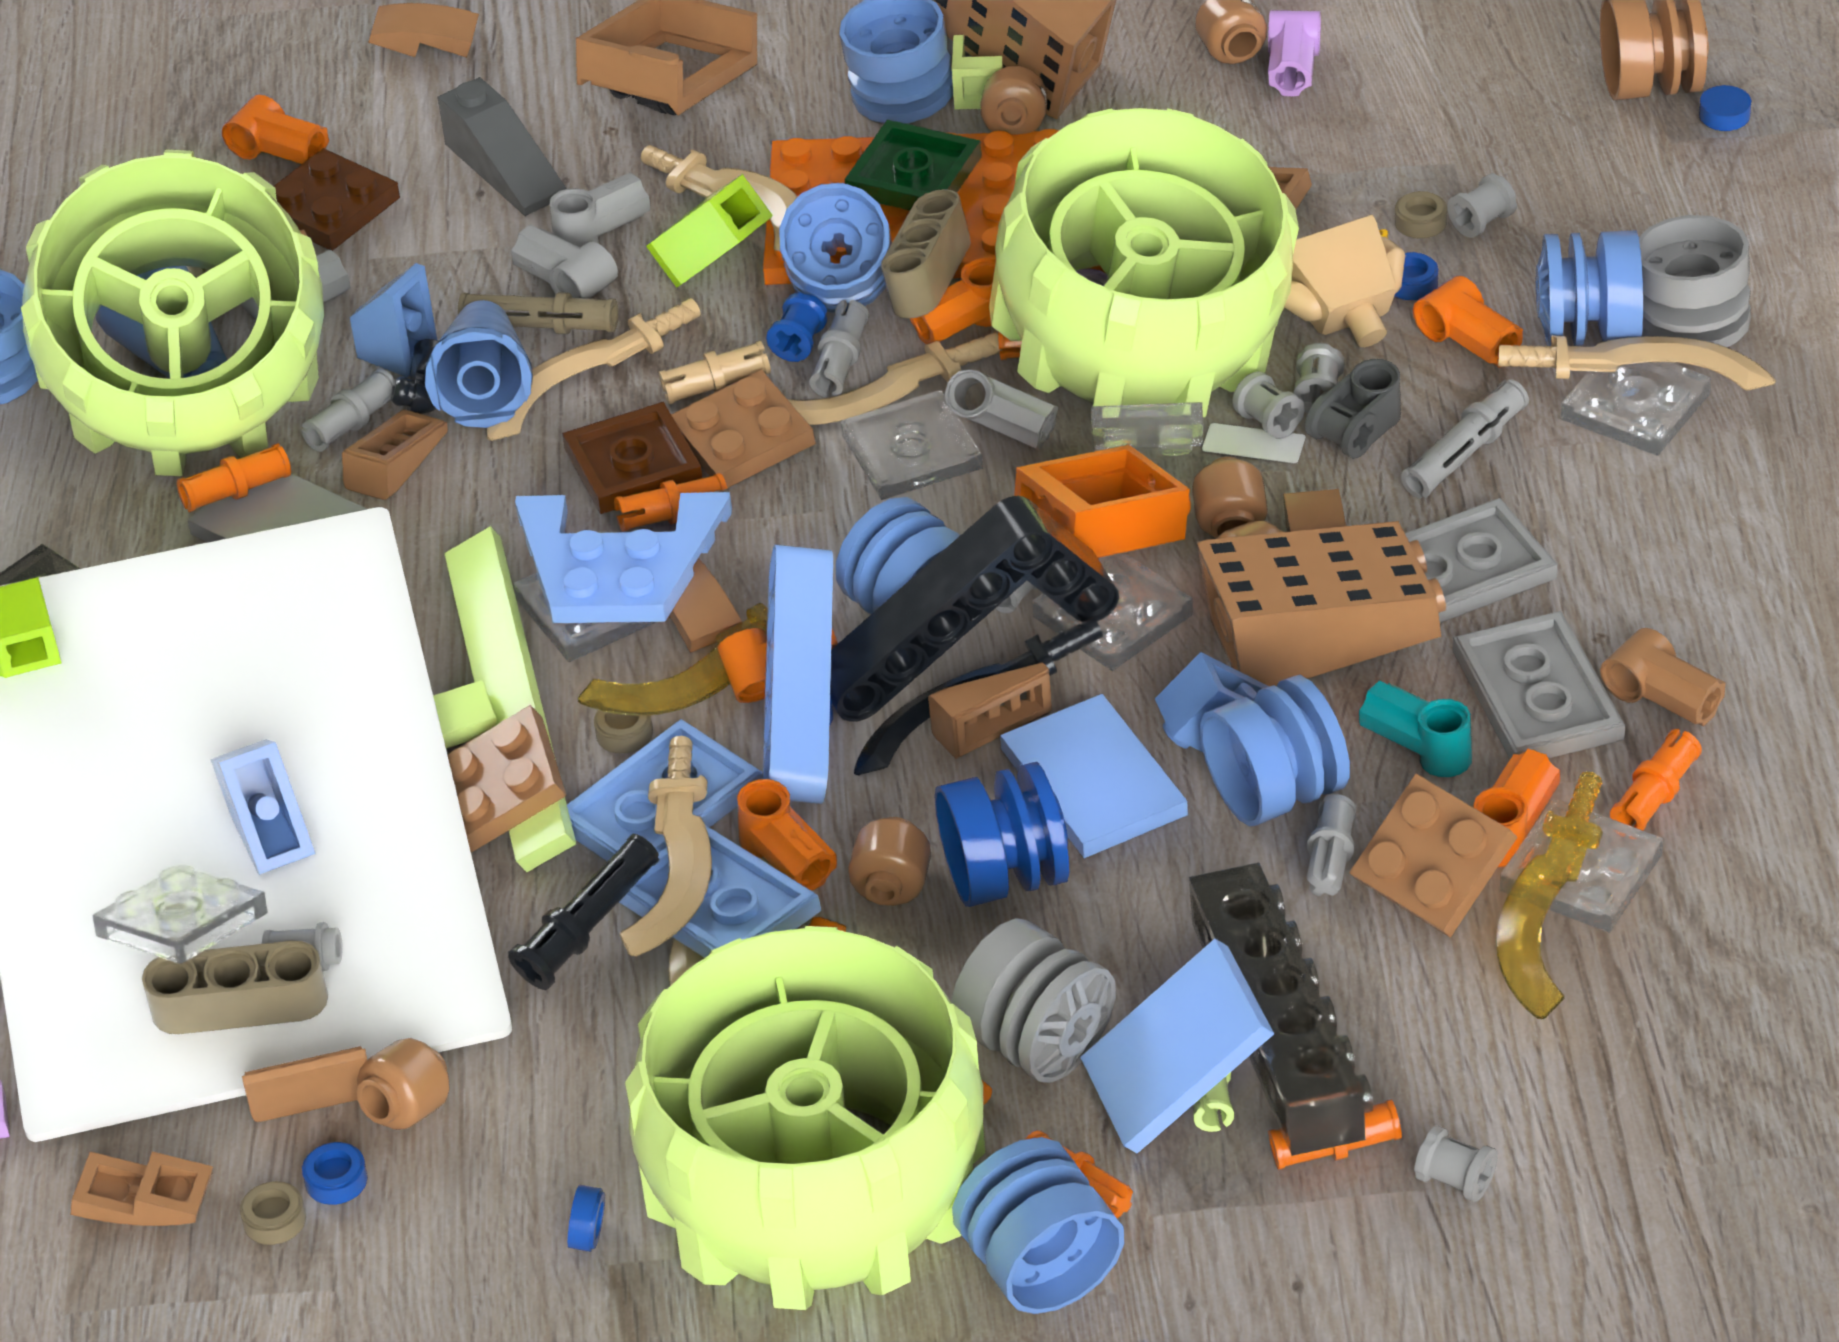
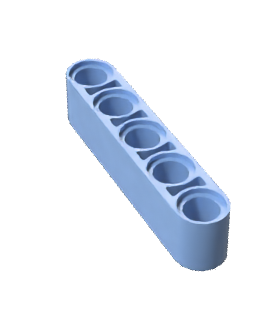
[763,544,833,804]

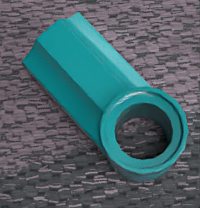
[1359,680,1472,777]

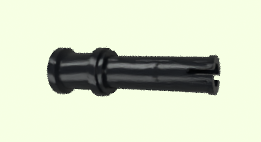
[508,834,660,990]

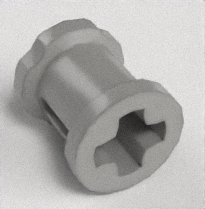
[1447,173,1517,238]
[1293,343,1345,413]
[1232,371,1305,439]
[1414,1126,1498,1202]

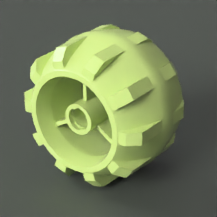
[989,108,1299,423]
[21,150,324,476]
[625,926,985,1310]

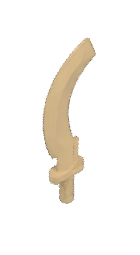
[641,145,798,251]
[487,298,701,441]
[788,332,1002,425]
[1498,335,1776,391]
[620,736,712,956]

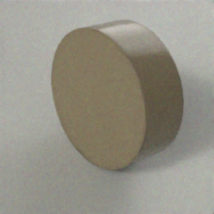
[1395,191,1447,238]
[594,699,653,753]
[240,1181,306,1245]

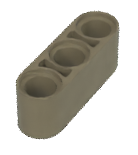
[881,189,971,319]
[142,941,328,1034]

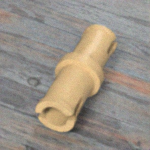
[659,340,771,405]

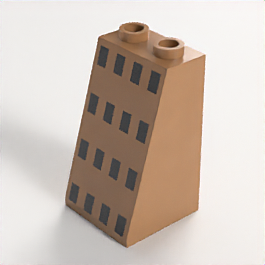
[933,0,1116,119]
[1197,521,1446,686]

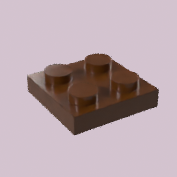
[273,148,400,251]
[562,402,702,514]

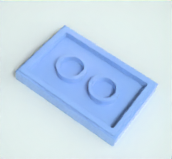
[1000,694,1188,858]
[567,719,763,861]
[619,825,822,958]
[1080,939,1274,1153]

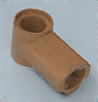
[1600,628,1726,727]

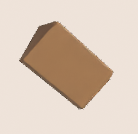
[242,1046,367,1122]

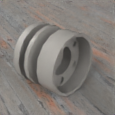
[1639,215,1751,347]
[951,918,1116,1083]

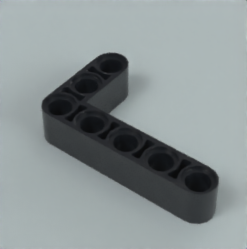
[830,496,1119,722]

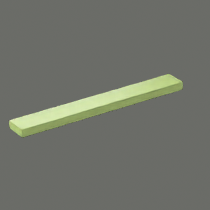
[444,526,576,872]

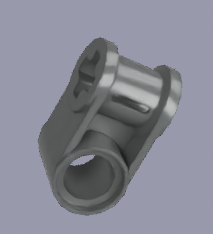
[1305,359,1401,459]

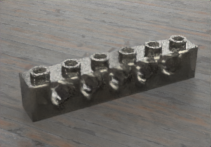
[1189,862,1373,1156]

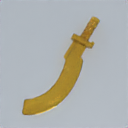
[578,603,768,716]
[1496,772,1603,1019]

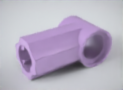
[1268,10,1321,96]

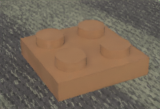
[671,369,816,491]
[448,705,567,853]
[1349,774,1517,938]

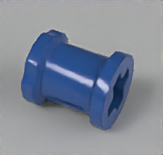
[766,292,828,362]

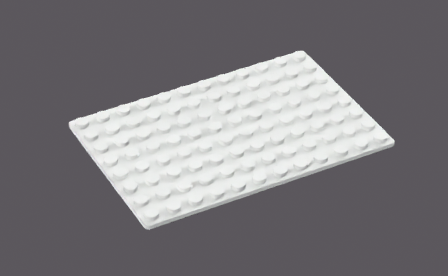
[0,507,512,1142]

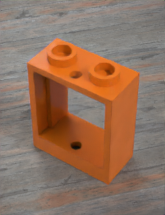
[1014,445,1191,558]

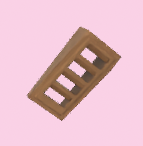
[342,409,448,500]
[928,662,1052,759]

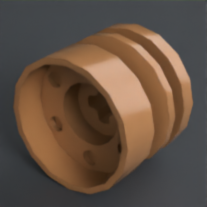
[1600,0,1709,101]

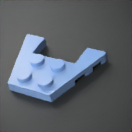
[515,492,732,623]

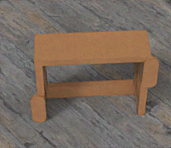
[576,0,757,116]

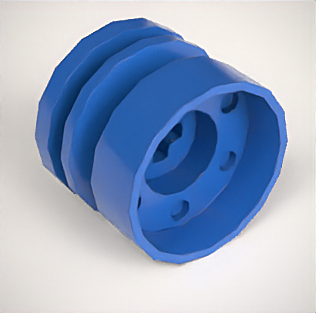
[934,761,1070,907]

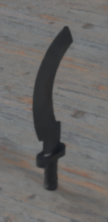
[854,617,1103,775]

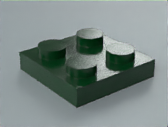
[844,120,982,210]

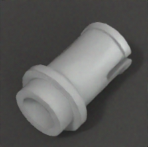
[262,922,342,971]

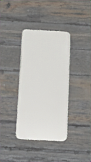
[1202,423,1306,463]

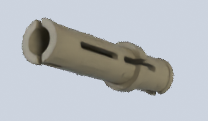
[458,292,618,334]

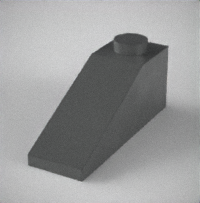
[437,77,567,216]

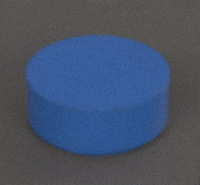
[1699,85,1752,131]
[1394,252,1438,300]
[302,1142,368,1205]
[567,1185,605,1252]

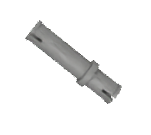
[1401,379,1529,499]

